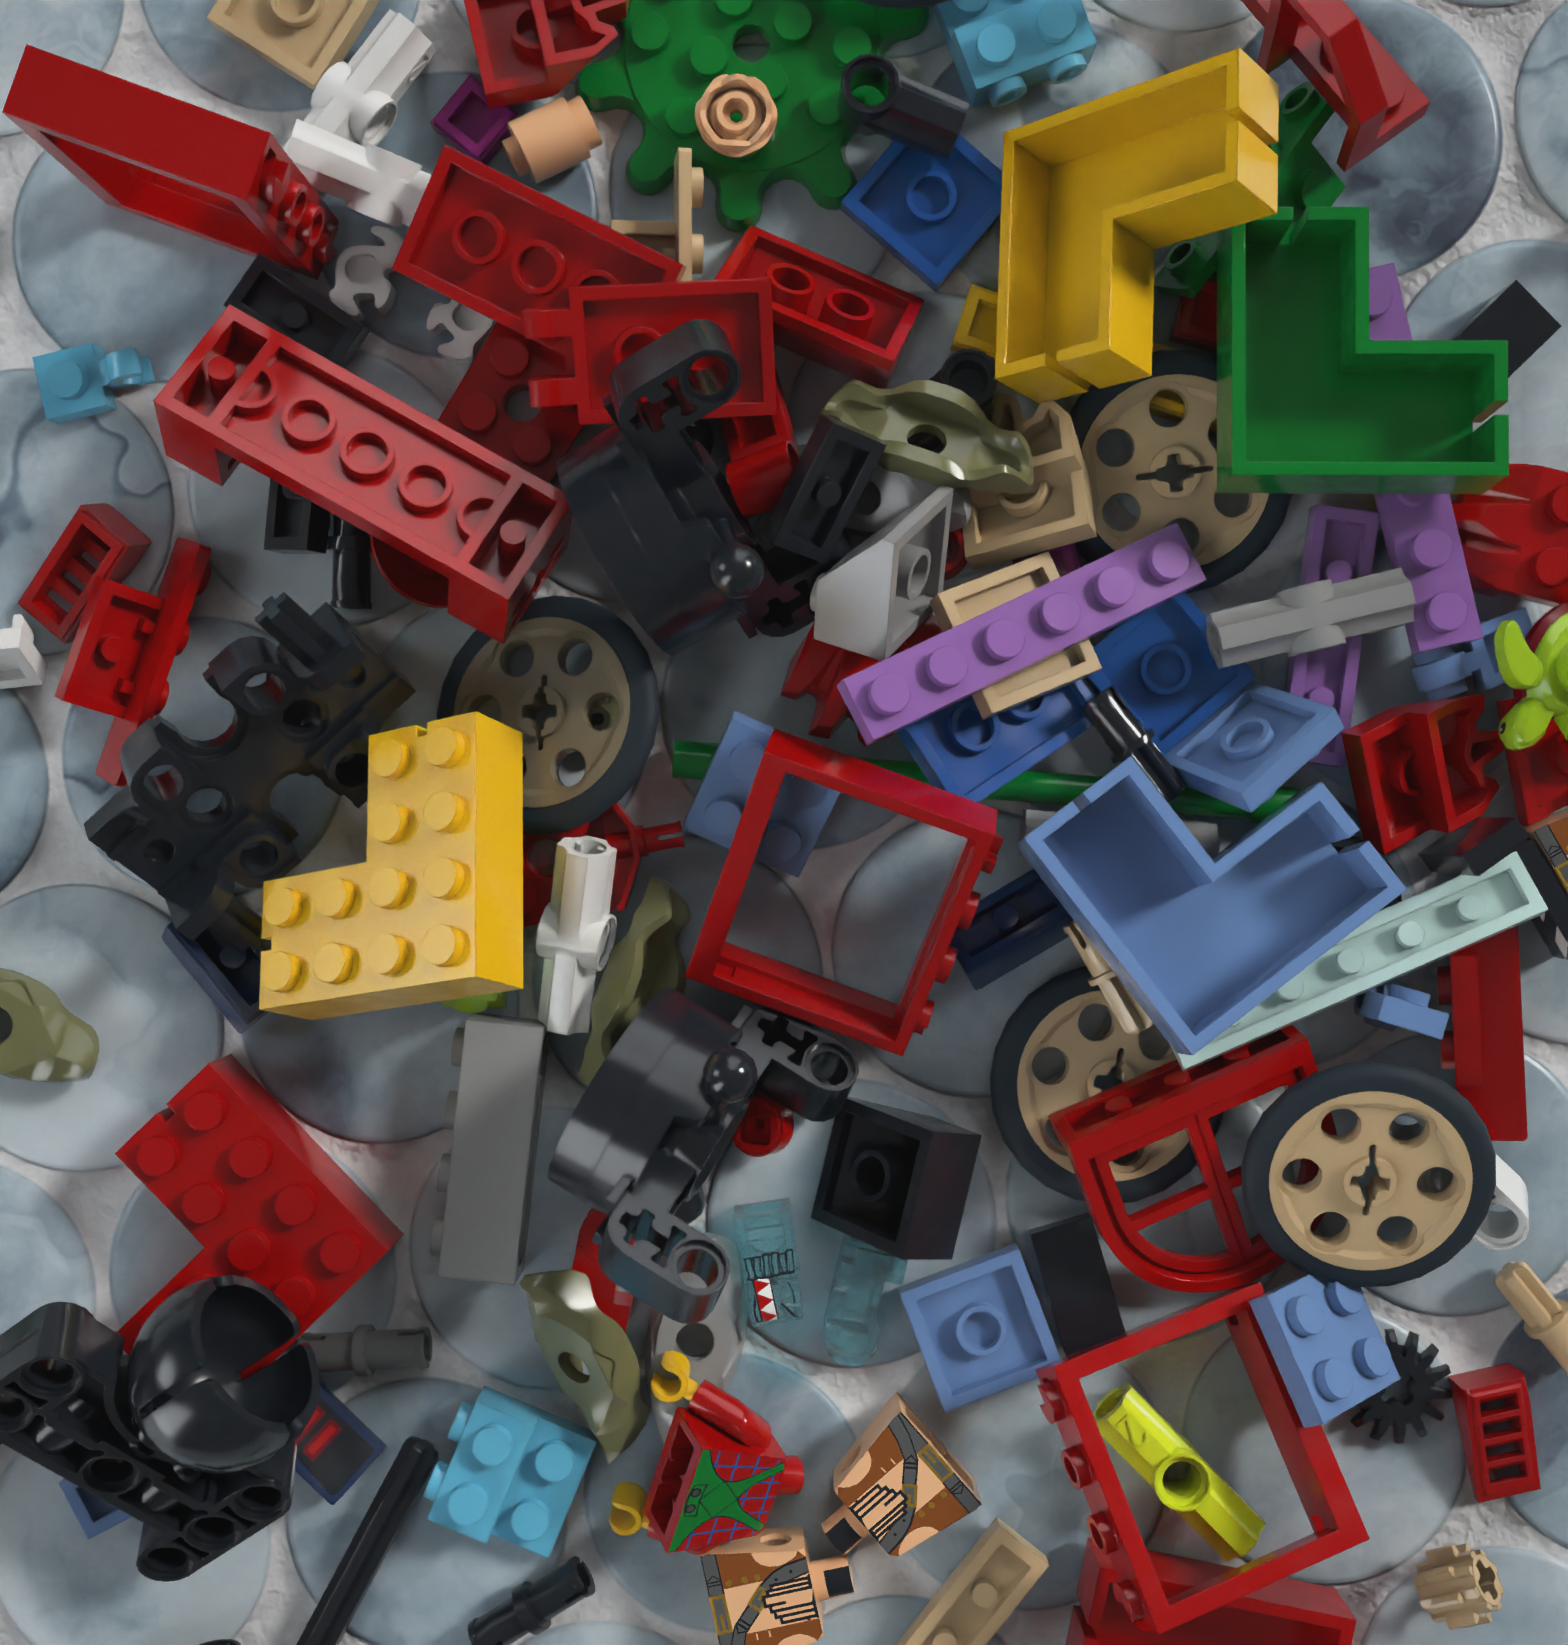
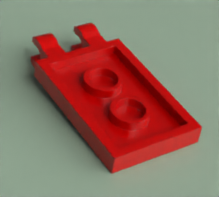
[522,277,777,425]

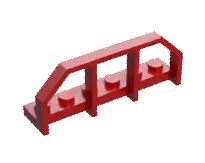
[1241,0,1430,172]

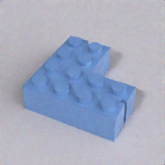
[1015,756,1407,1055]

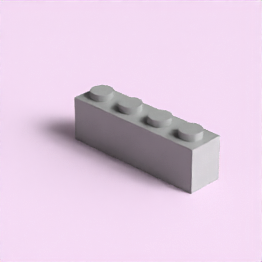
[430,1013,550,1285]

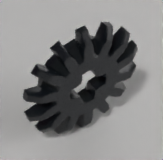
[1349,1329,1453,1444]

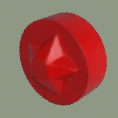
[732,1091,794,1157]

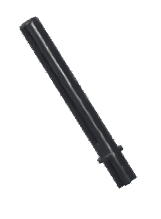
[296,1436,438,1645]

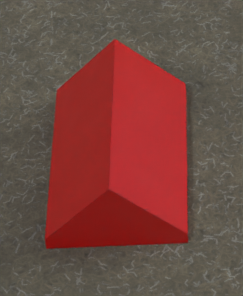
[714,226,925,389]

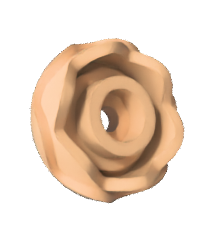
[695,74,777,158]

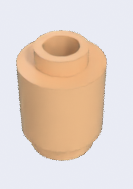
[502,95,602,184]

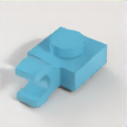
[32,343,155,424]

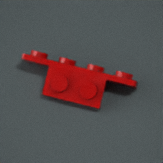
[54,537,211,788]
[1437,925,1528,1141]

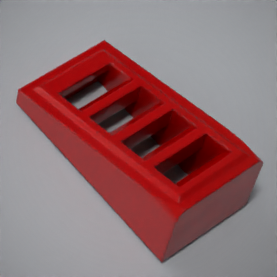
[17,503,152,644]
[1448,1363,1541,1503]

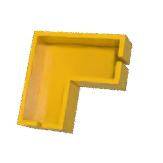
[995,47,1279,404]
[259,711,524,1020]

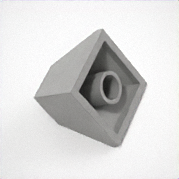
[810,485,954,661]

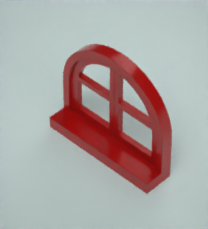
[1048,1025,1337,1293]

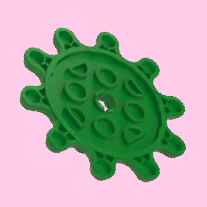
[575,0,929,233]

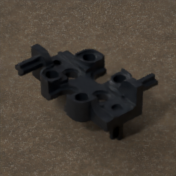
[84,592,416,952]

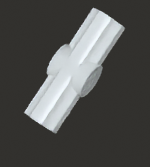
[283,9,437,199]
[286,119,431,228]
[536,835,617,1036]

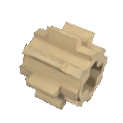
[1414,1543,1504,1630]

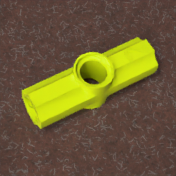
[1093,1382,1266,1562]

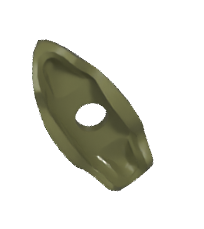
[818,380,1034,494]
[576,876,691,1085]
[0,968,99,1082]
[520,1270,650,1465]

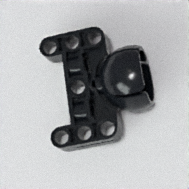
[0,1275,320,1582]

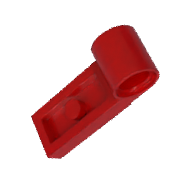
[720,366,800,519]

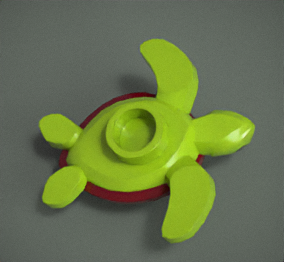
[1494,602,1568,751]

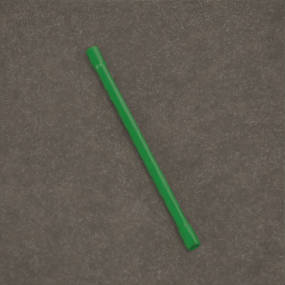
[672,740,1302,823]

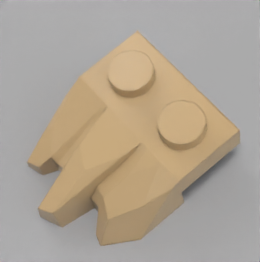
[963,395,1097,570]

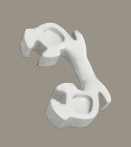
[329,226,496,364]

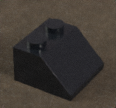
[811,1097,982,1260]

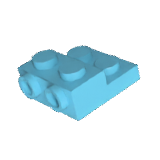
[933,0,1097,108]
[423,1386,598,1558]

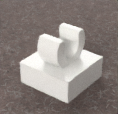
[0,614,47,689]

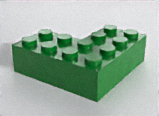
[1217,206,1509,494]

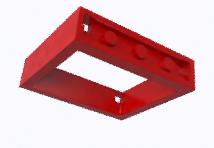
[2,44,339,280]
[685,728,1004,1057]
[1035,1282,1370,1635]

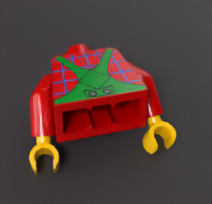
[609,1350,804,1555]

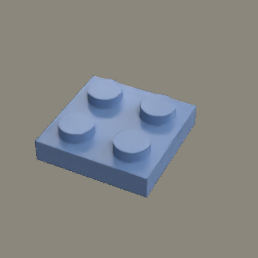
[1164,681,1344,813]
[682,710,840,878]
[898,1243,1061,1413]
[1249,1273,1401,1428]

